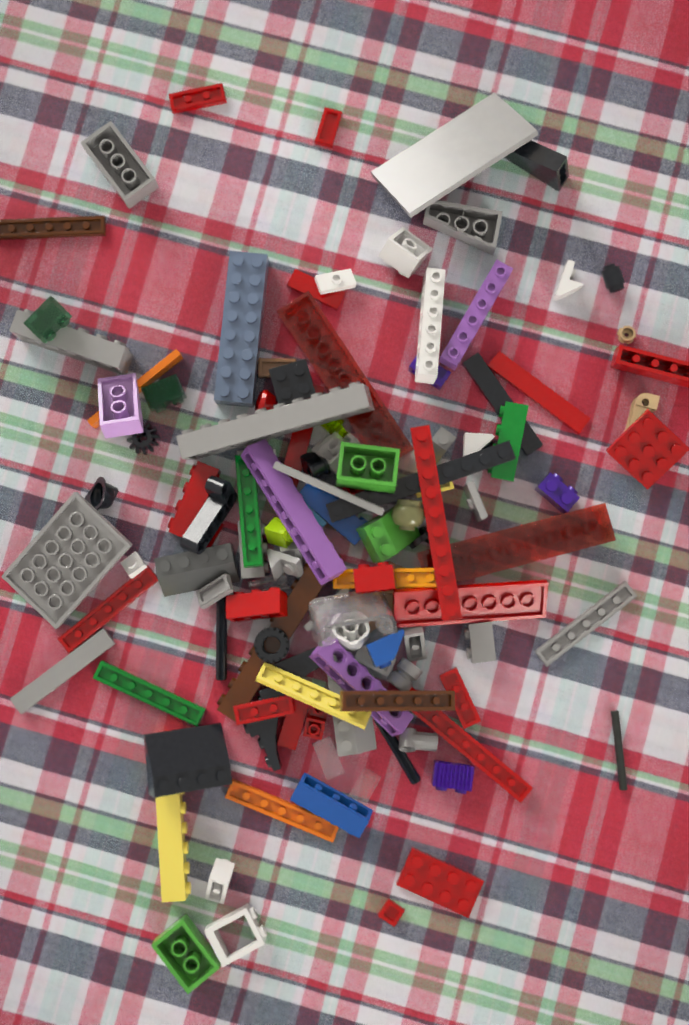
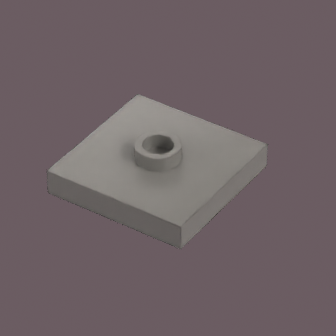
[463,481,488,523]

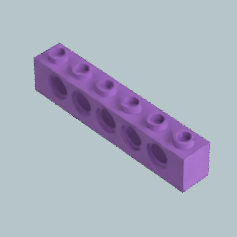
[439,260,513,371]
[309,636,414,737]

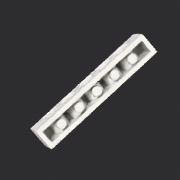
[415,267,445,384]

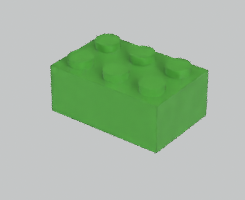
[336,442,400,494]
[151,913,221,994]

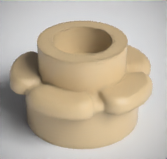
[617,326,636,344]

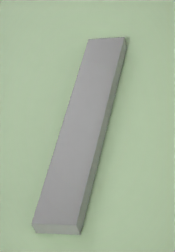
[273,461,384,516]
[534,581,637,667]
[10,628,116,714]

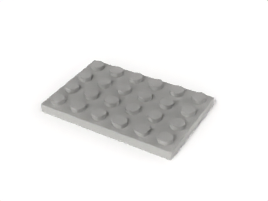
[1,492,133,629]

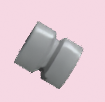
[387,657,423,691]

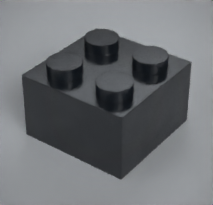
[269,359,315,405]

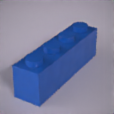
[299,478,368,546]
[290,772,373,838]

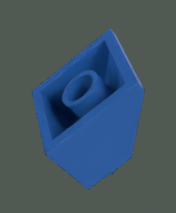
[365,629,405,669]

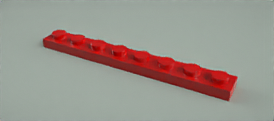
[409,687,533,803]

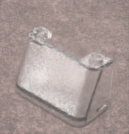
[308,591,398,647]

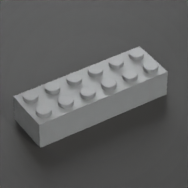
[9,309,134,375]

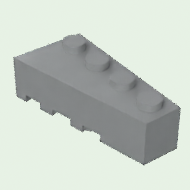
[423,200,502,255]

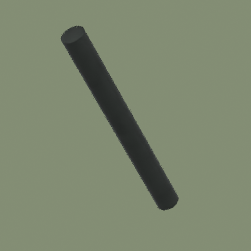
[611,710,628,790]

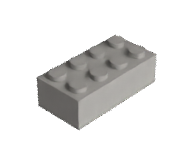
[80,121,159,209]

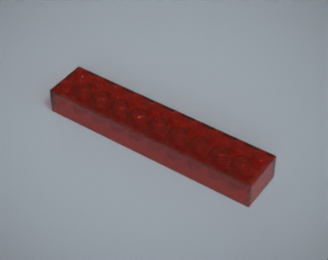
[277,290,414,461]
[416,503,616,583]

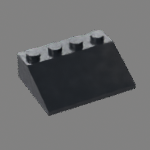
[143,723,232,798]

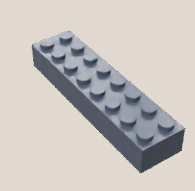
[214,251,269,408]

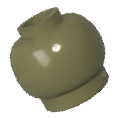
[392,499,425,531]

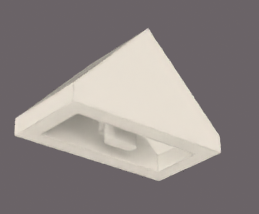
[462,433,495,457]

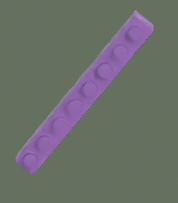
[240,439,347,585]

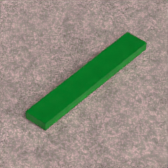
[235,454,264,568]
[93,660,206,726]

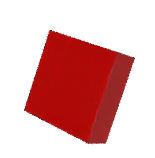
[378,898,405,927]

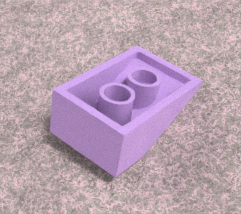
[97,373,144,438]

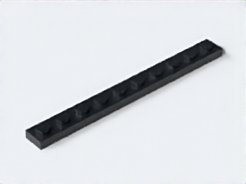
[326,441,516,523]

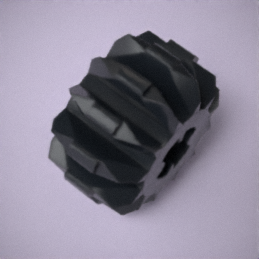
[127,423,160,455]

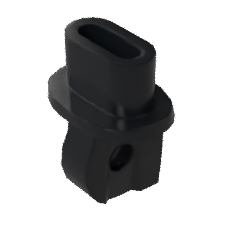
[409,526,429,549]

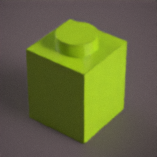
[264,517,293,548]

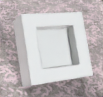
[120,551,147,579]

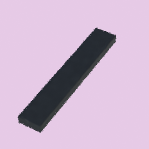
[462,353,543,456]

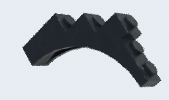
[243,647,320,772]

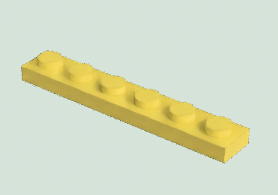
[256,662,372,729]

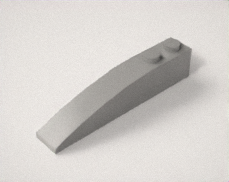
[322,637,377,757]

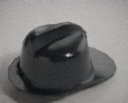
[85,477,119,511]

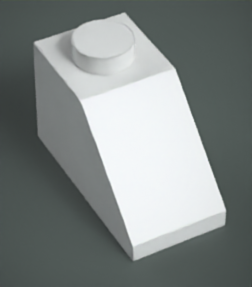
[205,858,235,904]

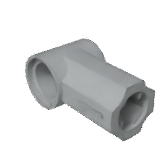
[399,727,438,752]

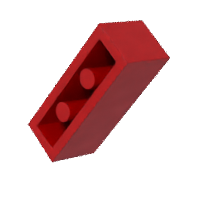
[226,587,288,622]

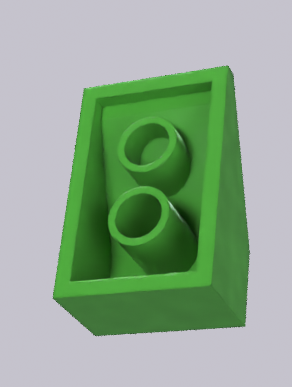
[356,507,421,563]

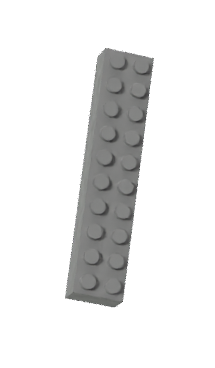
[176,381,374,460]

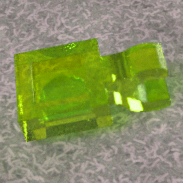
[320,419,348,438]

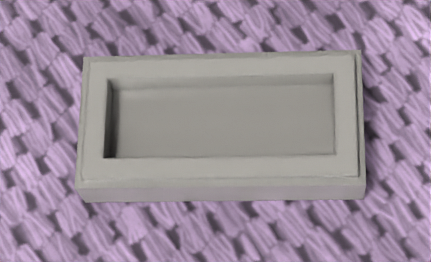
[196,573,234,609]

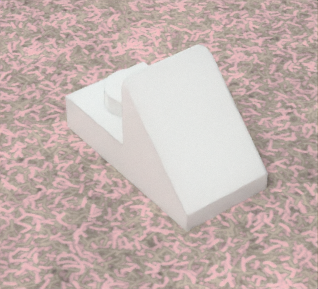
[553,259,583,301]

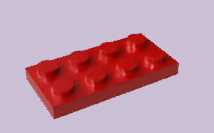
[396,847,484,918]

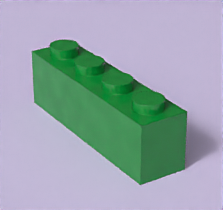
[488,401,529,482]

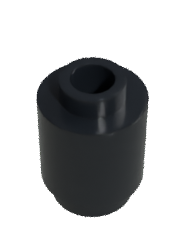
[601,263,625,293]

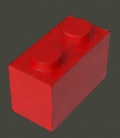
[353,562,397,594]

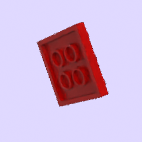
[606,409,689,490]

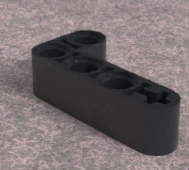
[180,476,237,555]

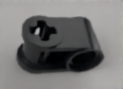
[300,452,331,478]

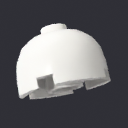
[331,612,370,651]

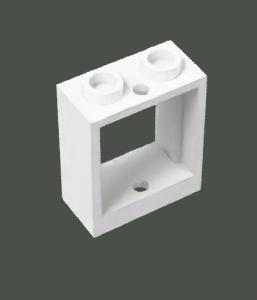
[204,903,267,967]

